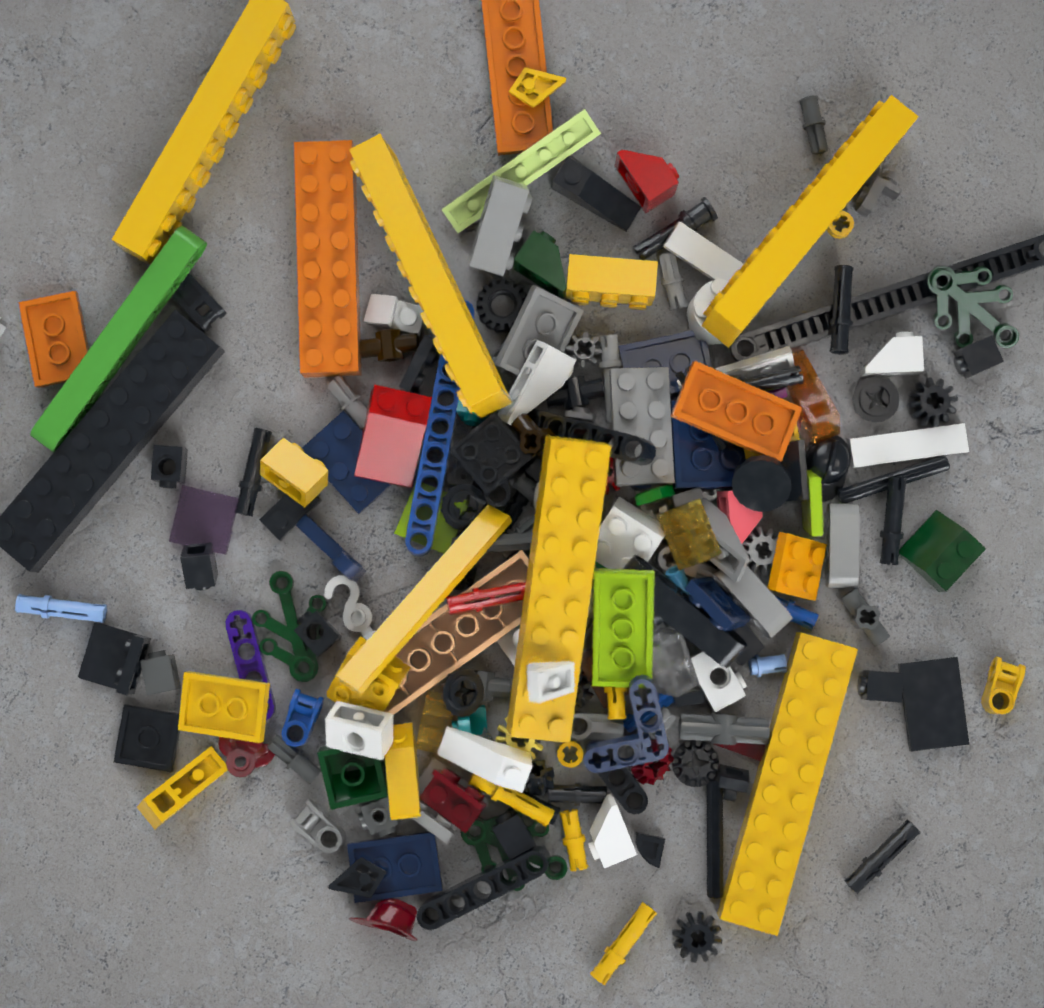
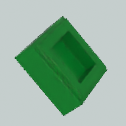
[634,484,675,506]

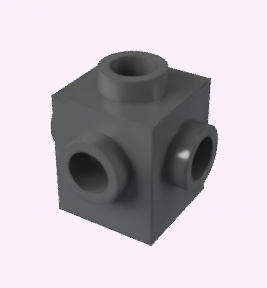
[358,797,401,837]

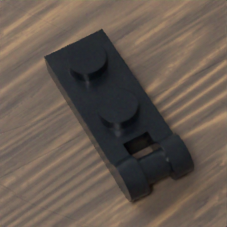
[172,273,227,333]

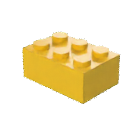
[566,254,658,310]

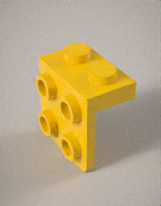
[326,636,411,712]

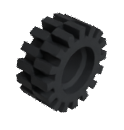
[476,278,527,333]

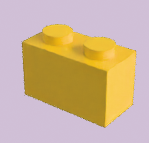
[260,438,329,508]

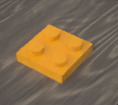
[768,532,827,601]

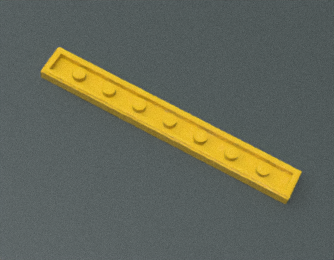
[336,504,512,695]

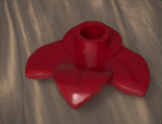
[218,737,275,778]

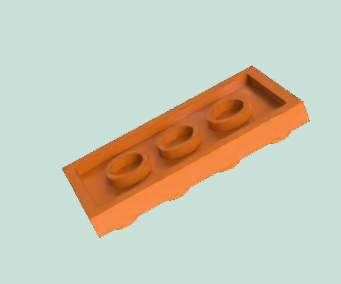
[671,361,802,462]

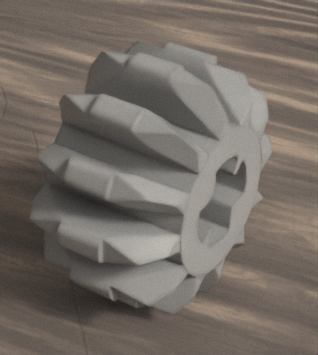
[742,526,778,576]

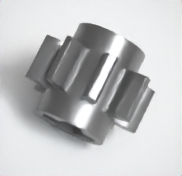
[566,331,602,369]

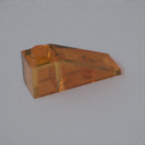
[787,349,840,444]

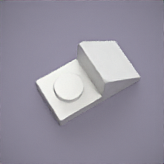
[363,294,423,337]
[527,661,575,703]

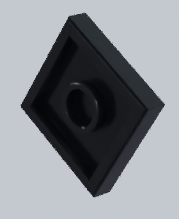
[113,704,180,772]

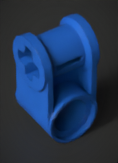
[282,688,324,747]

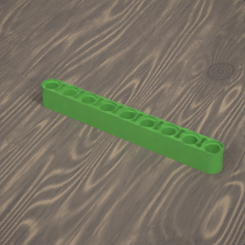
[30,226,207,453]

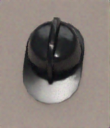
[805,433,851,502]

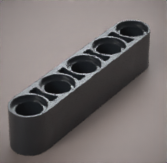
[527,409,656,465]
[623,555,748,668]
[417,845,551,930]

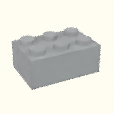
[468,175,533,276]

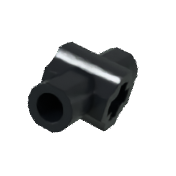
[546,376,605,410]

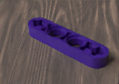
[225,610,276,720]

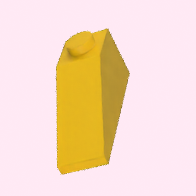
[385,723,421,820]
[137,746,227,830]

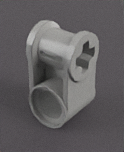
[289,799,346,853]

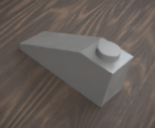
[674,498,750,583]

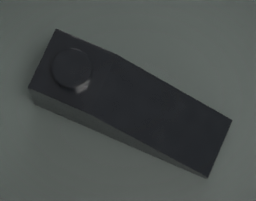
[552,157,641,232]

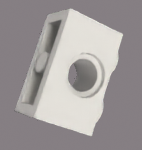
[685,651,747,712]
[325,701,393,760]

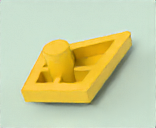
[509,67,566,108]

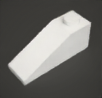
[497,340,576,425]
[437,726,532,793]

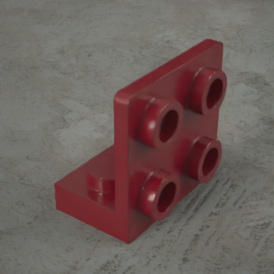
[420,768,487,834]

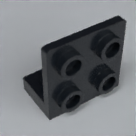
[399,335,454,406]
[78,622,151,695]

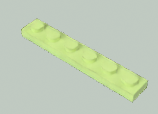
[441,109,601,233]

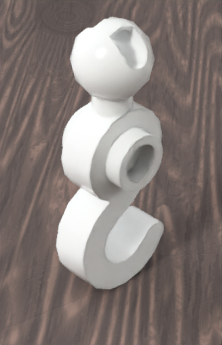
[324,575,375,640]

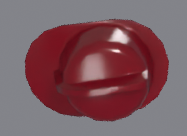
[349,898,417,941]

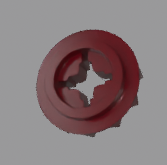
[631,739,674,786]

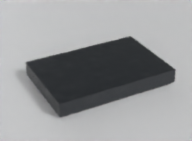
[898,657,970,752]

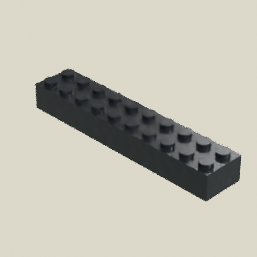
[0,310,225,573]

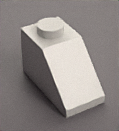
[860,332,924,377]
[588,793,637,868]

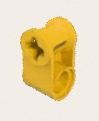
[981,656,1026,714]

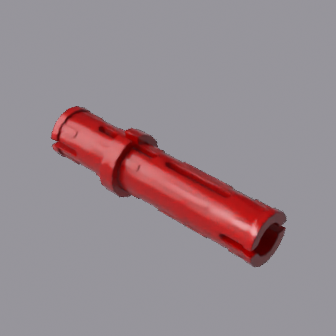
[446,582,526,615]

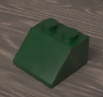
[514,230,566,300]
[899,510,986,592]
[317,746,388,810]

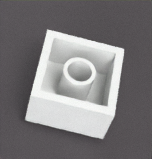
[595,497,668,569]

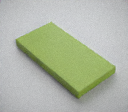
[592,568,655,689]

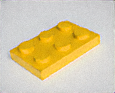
[178,671,270,743]

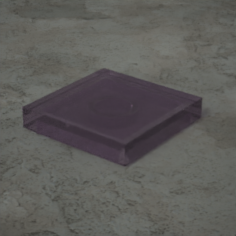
[169,485,238,555]

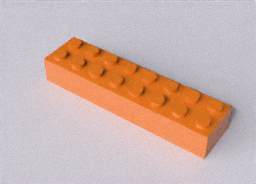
[294,140,362,378]

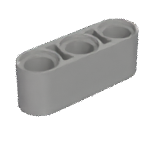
[825,503,859,588]
[713,566,792,639]

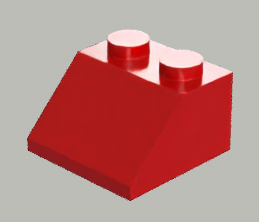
[614,149,679,214]

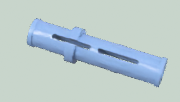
[15,594,107,623]

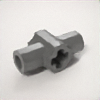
[840,588,890,646]
[456,669,511,702]

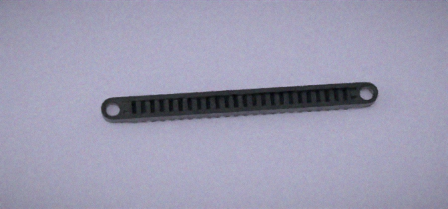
[730,234,1044,362]

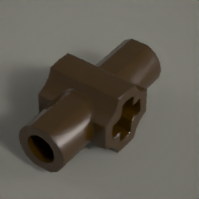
[359,329,420,362]
[511,413,555,461]

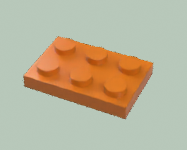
[18,291,89,388]

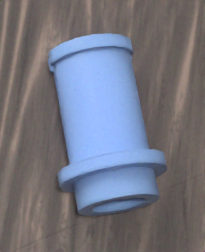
[748,654,787,678]

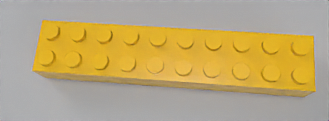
[111,0,296,265]
[701,95,919,348]
[349,133,513,418]
[506,435,611,743]
[717,632,858,936]

